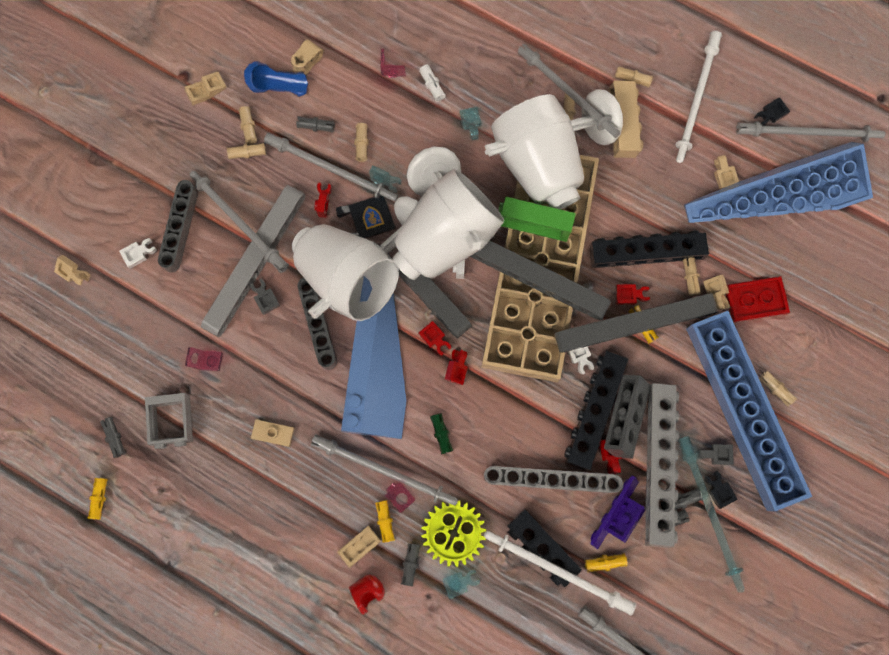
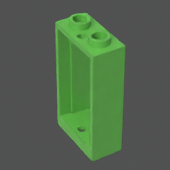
[498,197,576,242]

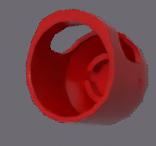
[349,574,385,615]

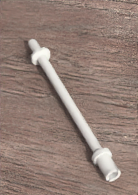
[676,31,722,163]
[484,531,636,616]

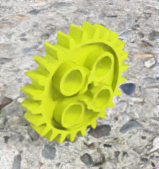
[421,500,486,567]

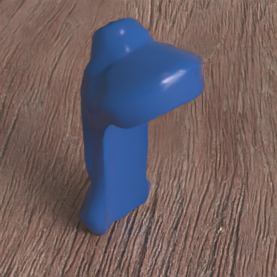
[244,61,308,97]

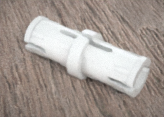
[419,64,446,102]

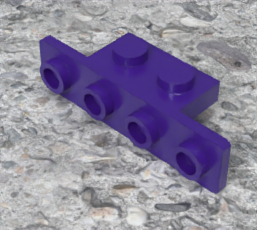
[590,476,646,550]

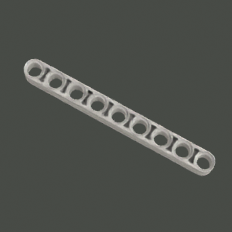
[201,185,305,337]

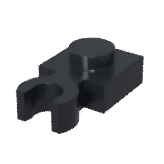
[754,97,790,126]
[704,471,738,509]

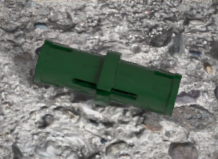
[430,413,453,455]

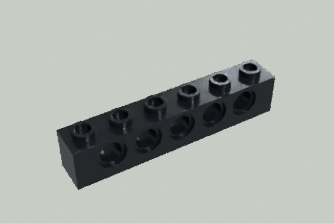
[589,231,709,268]
[564,351,628,471]

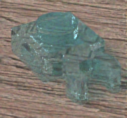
[442,569,480,599]

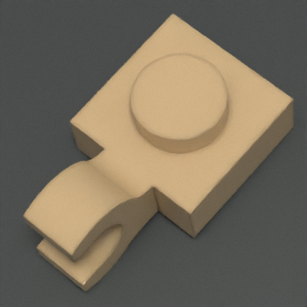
[714,155,739,190]
[54,255,90,285]
[703,275,730,310]

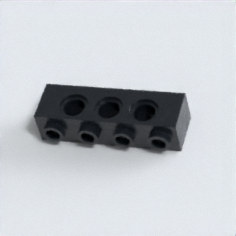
[507,509,582,587]

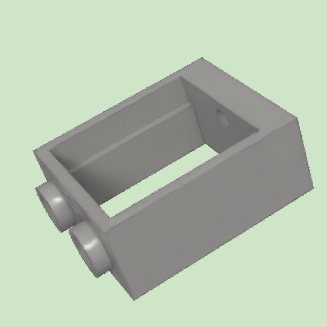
[145,393,193,449]

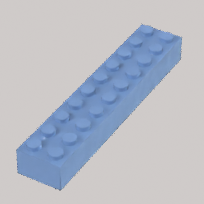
[686,311,812,511]

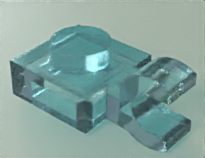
[459,107,481,140]
[369,165,402,193]

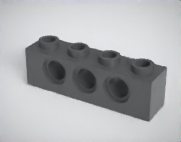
[604,375,651,459]

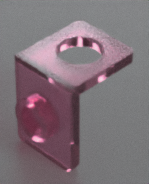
[380,49,406,78]
[185,347,223,371]
[385,482,415,513]

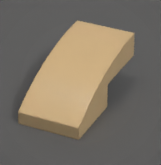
[184,72,226,106]

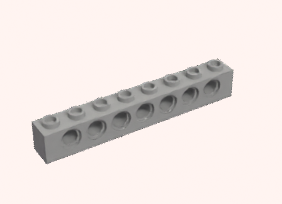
[645,383,679,548]

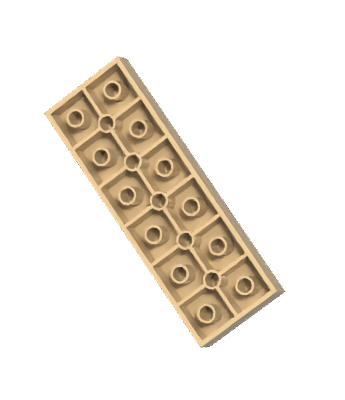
[481,155,599,383]

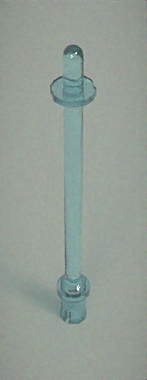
[678,436,745,593]

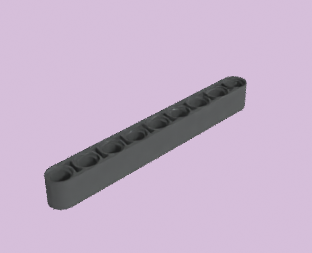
[469,241,611,320]
[554,293,719,353]

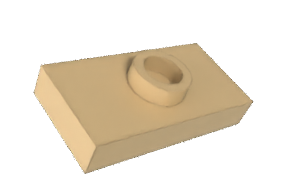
[251,419,295,447]
[337,526,381,568]

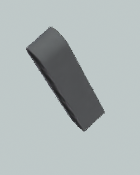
[158,180,198,273]
[399,269,472,339]
[297,278,337,370]

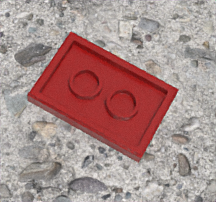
[726,276,790,323]

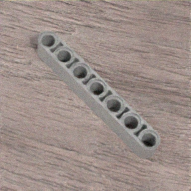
[483,466,623,493]

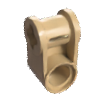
[291,39,324,75]

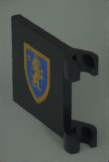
[336,196,396,239]

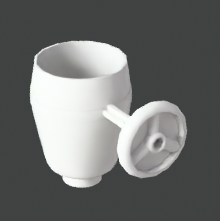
[485,89,623,210]
[392,146,504,280]
[292,196,418,321]

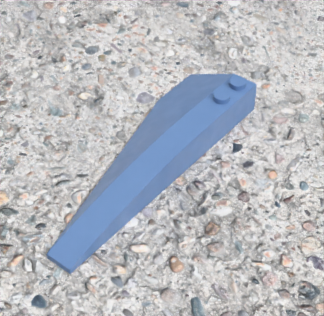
[684,142,873,223]
[341,253,407,439]

